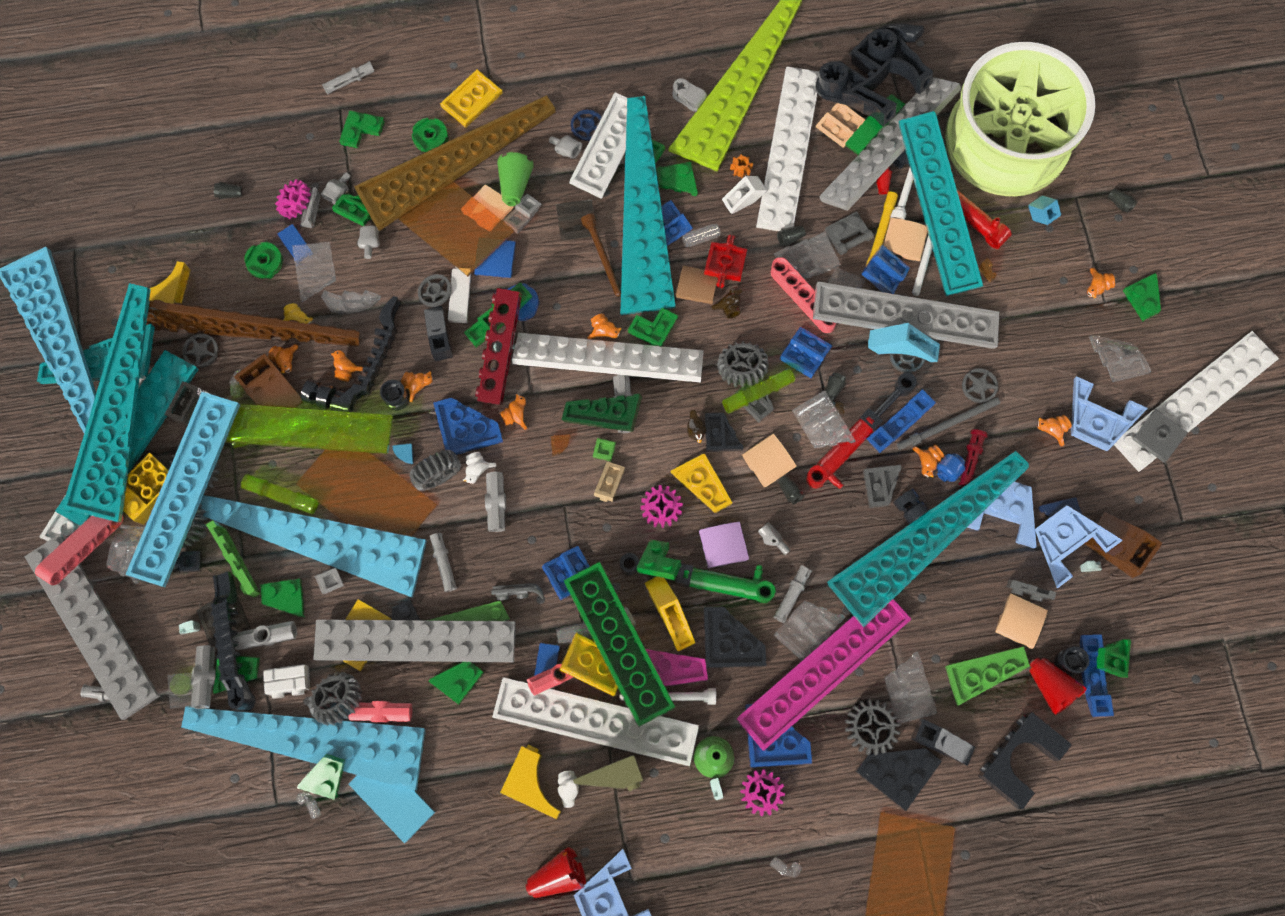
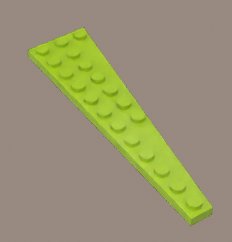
[669,0,802,172]

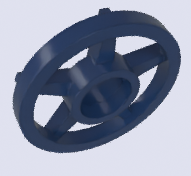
[571,110,602,141]

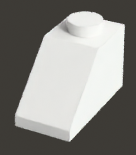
[722,176,767,214]

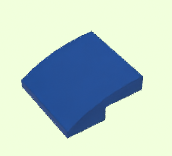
[661,200,693,246]
[474,238,516,278]
[861,245,910,294]
[779,327,832,378]
[542,546,590,601]

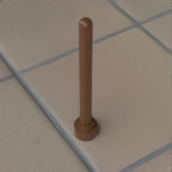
[581,213,621,297]

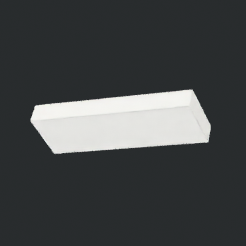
[448,269,471,323]

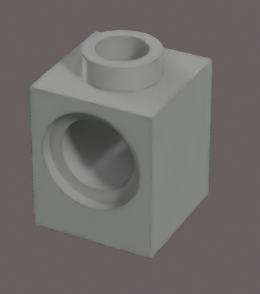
[315,568,343,594]

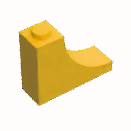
[149,261,191,304]
[645,577,695,651]
[500,745,561,819]

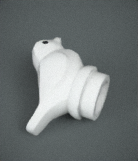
[463,452,496,484]
[558,771,579,808]

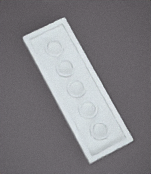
[570,92,627,199]

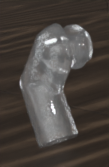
[229,369,241,397]
[296,791,321,819]
[770,857,802,878]

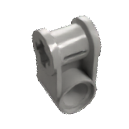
[672,79,707,111]

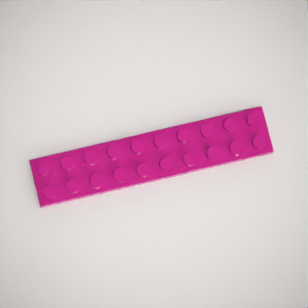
[736,599,911,751]

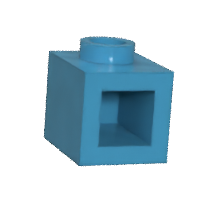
[1028,196,1061,225]

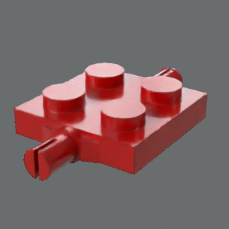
[704,235,747,288]

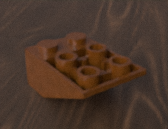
[234,353,303,425]
[1084,512,1163,578]

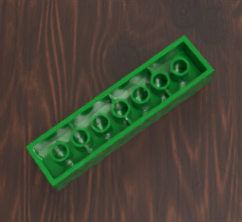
[564,562,675,728]

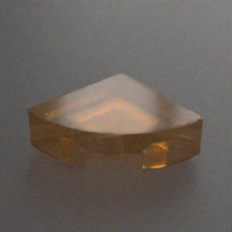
[979,258,996,282]
[551,434,570,456]

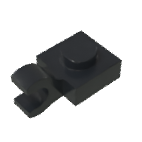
[174,551,202,572]

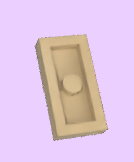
[594,462,625,502]

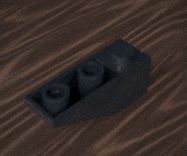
[424,306,453,362]
[911,719,975,766]

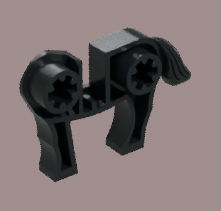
[815,23,933,126]

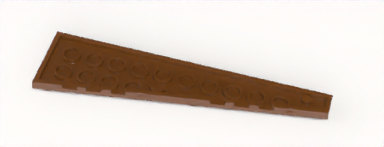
[146,300,360,346]

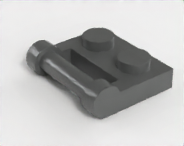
[825,212,874,255]

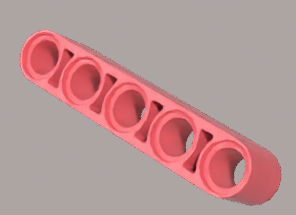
[770,257,837,333]
[35,515,124,586]

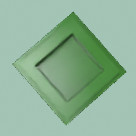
[593,438,616,462]

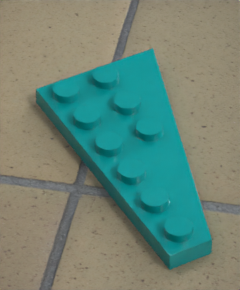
[37,324,155,384]

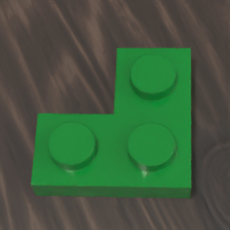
[339,110,385,148]
[628,308,678,347]
[637,539,681,580]

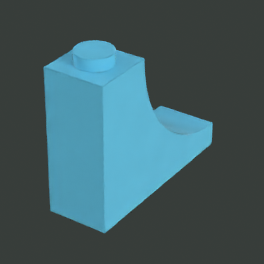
[868,323,940,363]

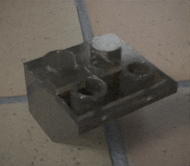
[165,381,212,427]

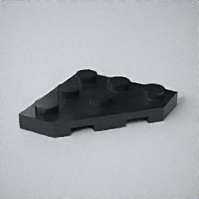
[704,607,766,668]
[855,748,942,811]

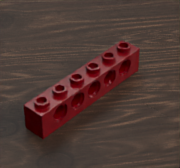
[475,288,522,405]

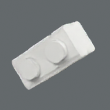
[263,664,311,698]

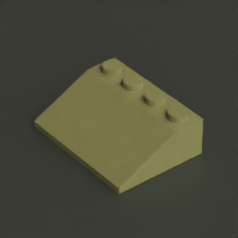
[573,755,643,791]

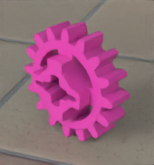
[275,179,311,219]
[641,485,683,528]
[740,770,785,816]

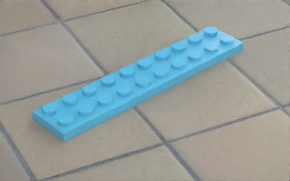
[125,392,240,588]

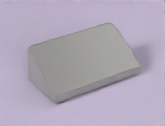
[300,187,321,228]

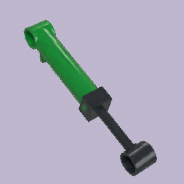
[620,553,775,603]

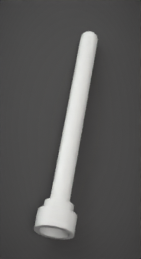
[891,168,913,220]
[912,235,932,296]
[619,688,716,705]

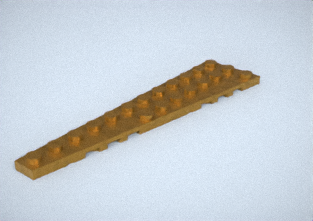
[354,95,555,231]

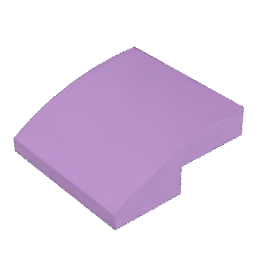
[699,522,749,568]

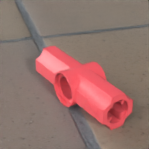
[527,664,574,696]
[349,701,413,723]

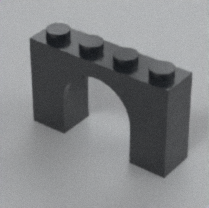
[978,712,1072,809]

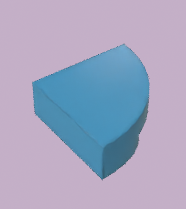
[392,444,414,464]

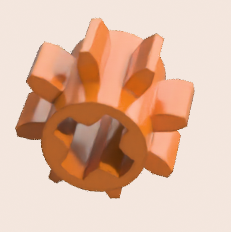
[730,154,753,179]

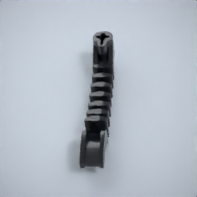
[330,296,401,416]
[211,571,256,711]

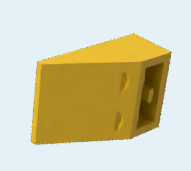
[123,453,169,525]

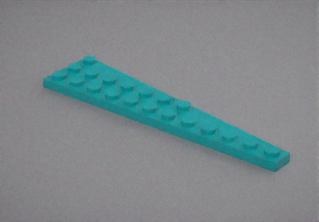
[620,96,675,315]
[62,283,151,523]
[827,451,1029,628]

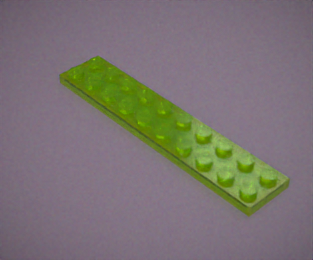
[225,404,393,454]

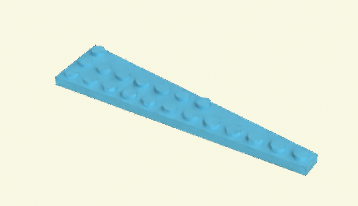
[0,247,96,433]
[200,495,427,598]
[181,707,425,791]

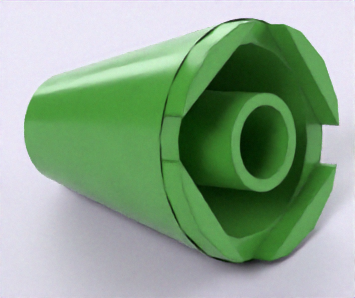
[497,152,534,206]
[694,736,734,778]

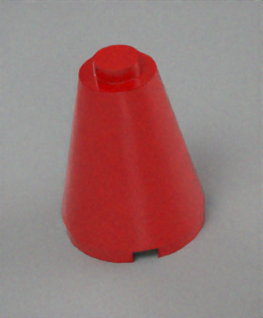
[1029,657,1087,715]
[525,847,586,898]

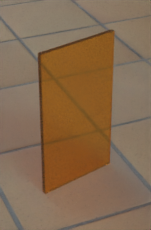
[398,182,515,277]
[296,431,437,537]
[865,812,955,916]

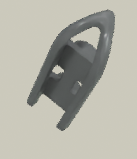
[491,583,544,600]

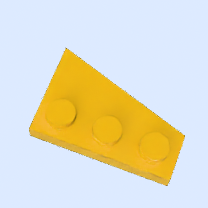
[670,454,732,513]

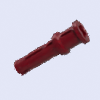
[959,429,988,487]

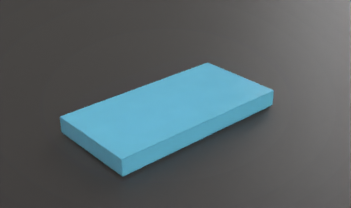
[349,775,436,843]

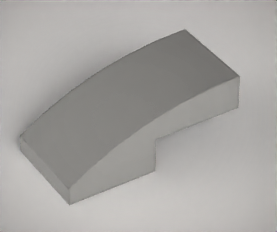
[503,194,541,234]

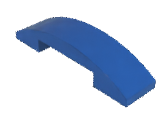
[867,389,936,453]
[1080,635,1114,717]

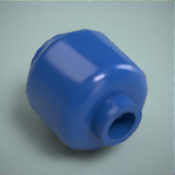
[936,453,965,482]

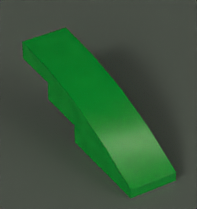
[845,94,905,155]
[464,282,532,348]

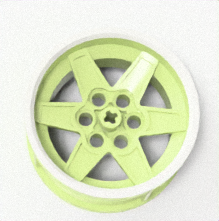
[945,42,1095,196]

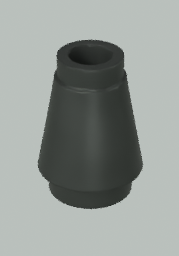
[214,181,242,199]
[1108,188,1137,213]
[777,226,806,246]
[824,372,847,401]
[778,476,805,505]

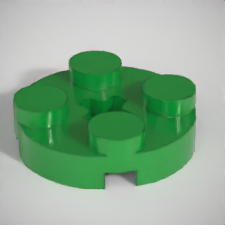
[412,118,449,153]
[244,242,283,279]

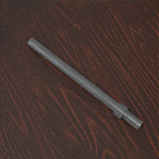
[896,397,1000,450]

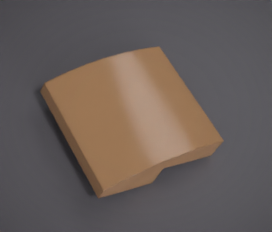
[676,266,718,304]

